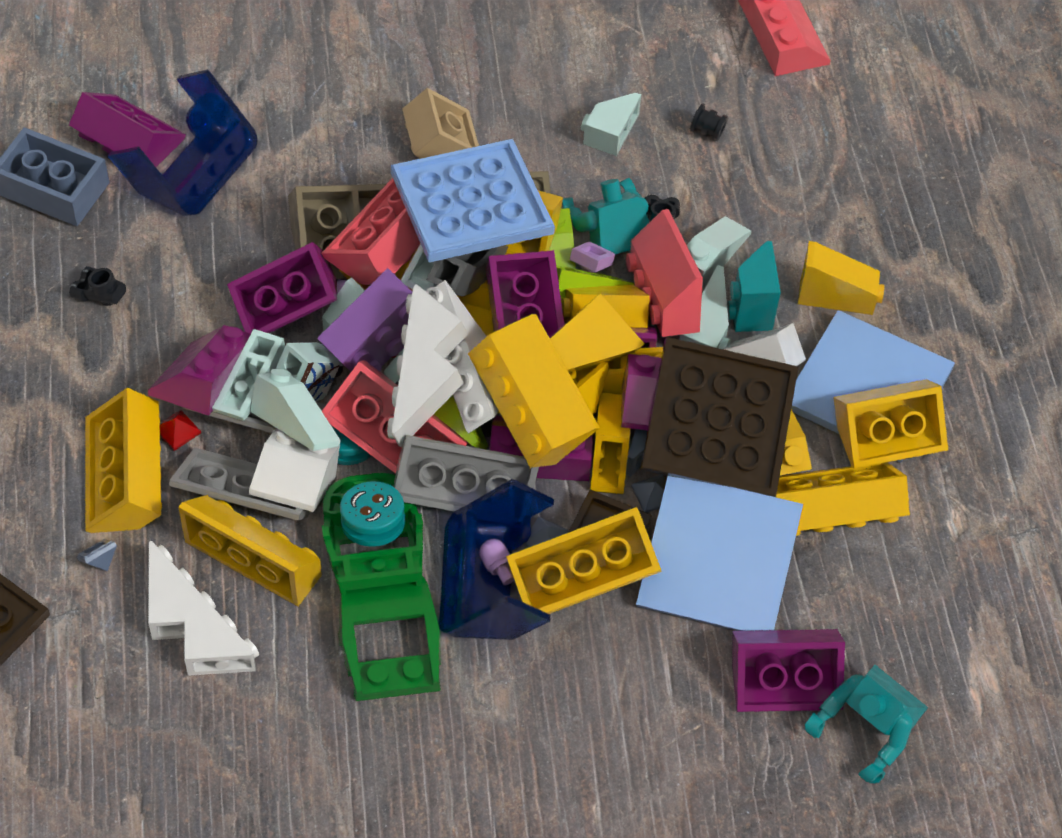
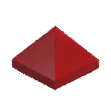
[160,410,201,451]

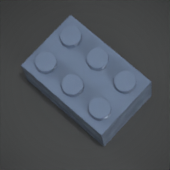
[0,127,110,227]

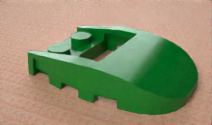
[322,473,423,595]
[338,576,441,701]

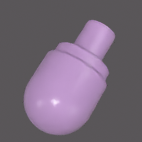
[480,539,514,585]

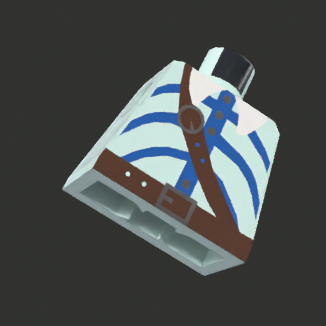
[276,342,343,402]

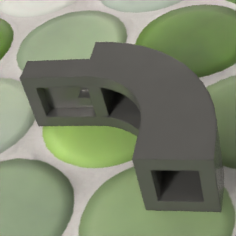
[426,245,508,296]

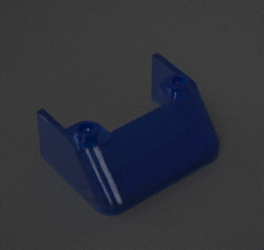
[108,69,258,216]
[439,479,554,640]

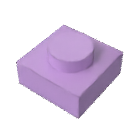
[570,241,615,272]

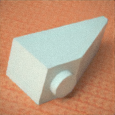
[687,216,751,291]
[679,265,731,349]
[212,329,285,421]
[250,369,341,451]

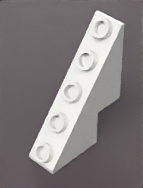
[426,280,499,433]
[387,284,467,447]
[148,541,259,676]

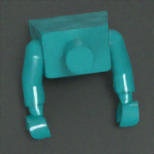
[562,178,649,255]
[805,665,928,784]

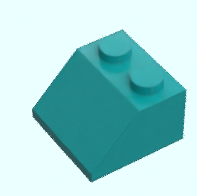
[727,241,781,332]

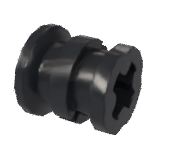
[690,103,728,141]

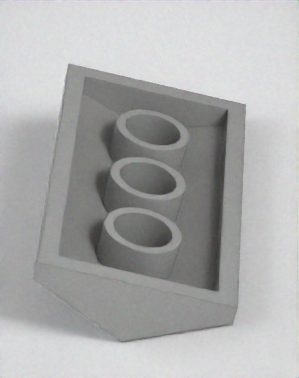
[394,435,539,524]
[169,447,310,521]

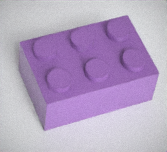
[317,268,412,372]

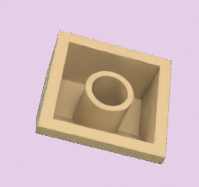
[402,88,479,159]

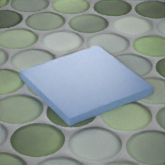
[391,139,555,263]
[791,310,955,463]
[636,476,803,631]

